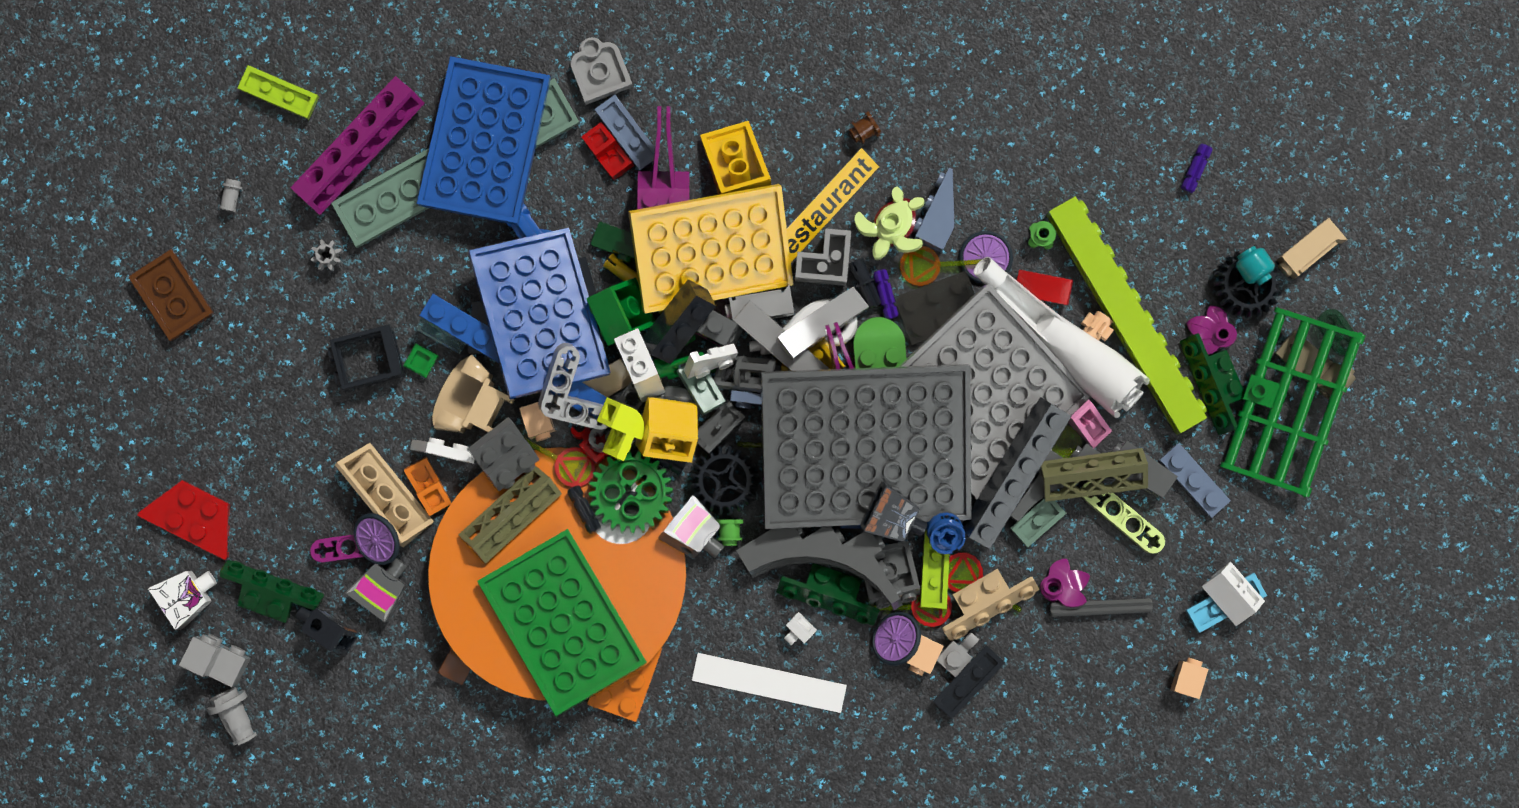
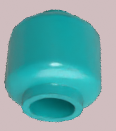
[1236,246,1275,286]

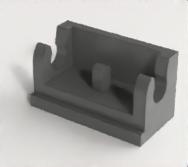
[697,401,745,453]

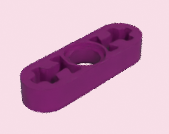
[310,535,364,562]

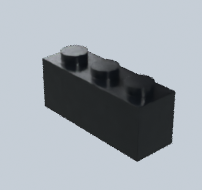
[643,279,716,364]

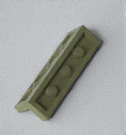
[1040,448,1148,502]
[459,466,562,564]

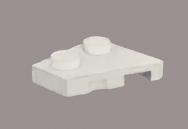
[684,344,738,379]
[410,437,474,464]

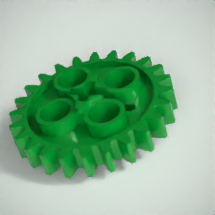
[589,451,673,535]

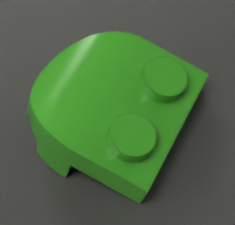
[853,317,907,368]

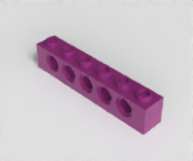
[290,76,425,215]

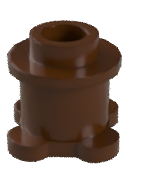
[848,111,881,144]

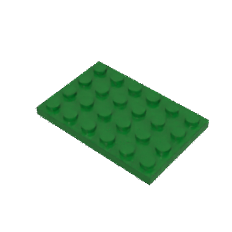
[477,529,647,717]

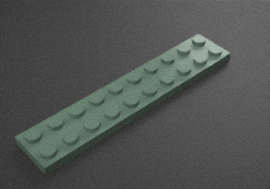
[331,78,580,248]

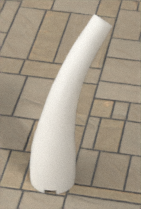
[973,257,1150,418]

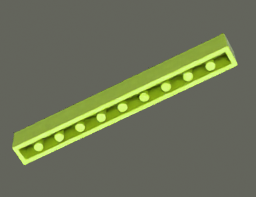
[1046,196,1207,435]

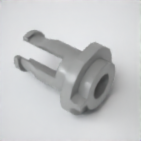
[206,687,257,745]

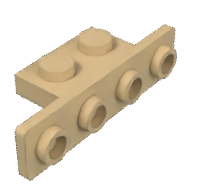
[942,569,1039,641]

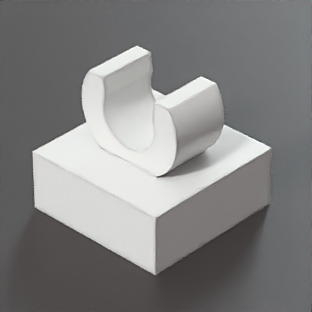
[784,612,817,645]

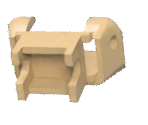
[432,354,515,433]

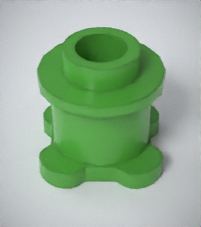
[1028,221,1056,250]
[716,519,743,546]

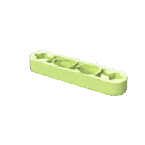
[1082,481,1165,554]

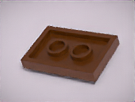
[129,249,215,342]

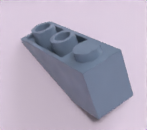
[913,168,954,253]

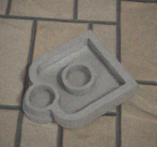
[571,37,633,105]

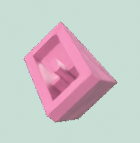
[1068,400,1112,448]

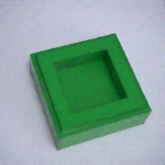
[403,343,439,379]

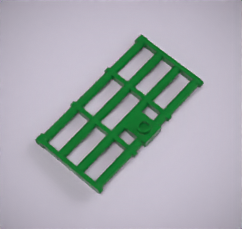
[1220,307,1366,498]

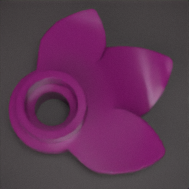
[1187,306,1237,355]
[1040,558,1090,608]

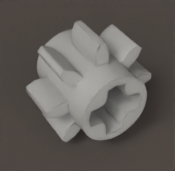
[311,240,343,271]

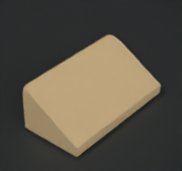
[582,358,632,397]

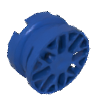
[926,512,966,554]

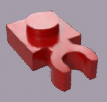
[570,426,608,465]

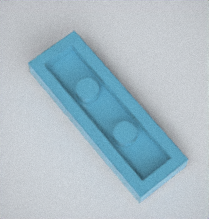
[1185,573,1267,633]

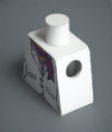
[148,571,217,630]

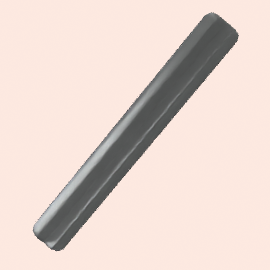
[1050,598,1153,617]

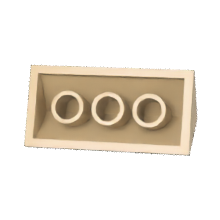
[335,443,434,547]

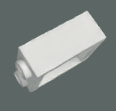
[614,329,665,402]

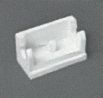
[1202,562,1265,626]

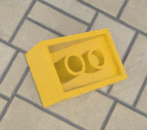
[700,121,771,195]

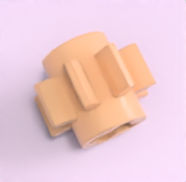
[1081,311,1114,341]

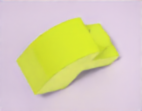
[597,397,644,461]

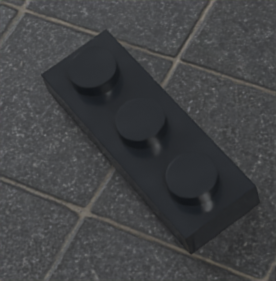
[933,645,1005,719]

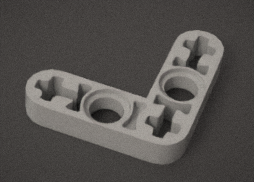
[538,343,608,430]

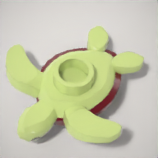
[854,187,925,260]

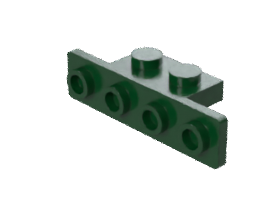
[591,222,636,264]
[1180,333,1245,435]
[219,560,324,623]
[776,563,880,625]

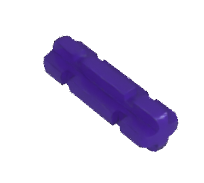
[1181,144,1212,193]
[873,269,898,320]

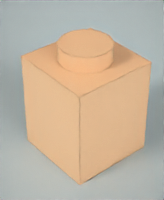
[519,402,555,442]
[906,635,944,676]
[1170,658,1208,699]

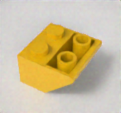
[635,397,698,463]

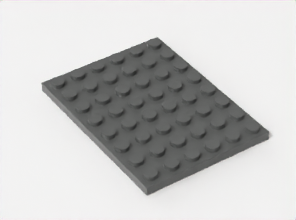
[761,364,971,529]

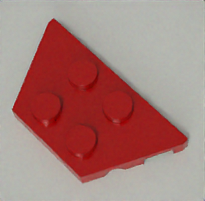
[137,480,230,560]

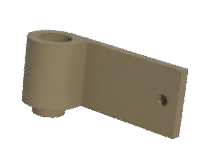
[1275,330,1356,400]

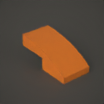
[404,456,452,516]

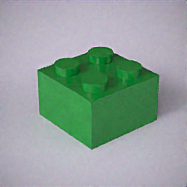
[586,277,656,346]

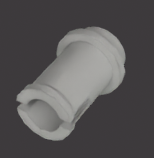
[219,179,243,212]

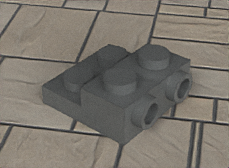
[467,417,540,491]
[864,540,921,609]

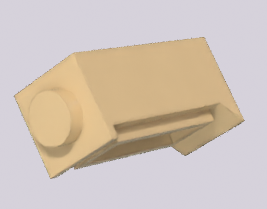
[1277,218,1347,279]

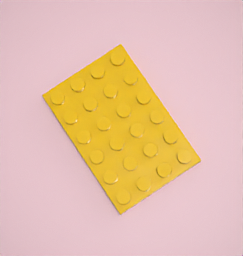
[628,184,793,313]

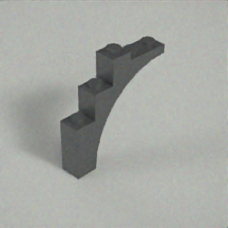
[1009,441,1178,522]
[736,526,903,610]

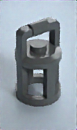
[714,356,782,393]

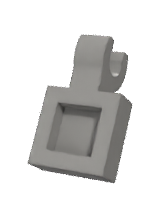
[937,632,979,677]

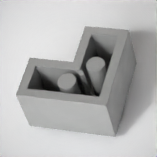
[795,229,851,286]
[179,634,251,687]

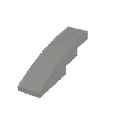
[776,287,869,360]
[733,300,830,371]

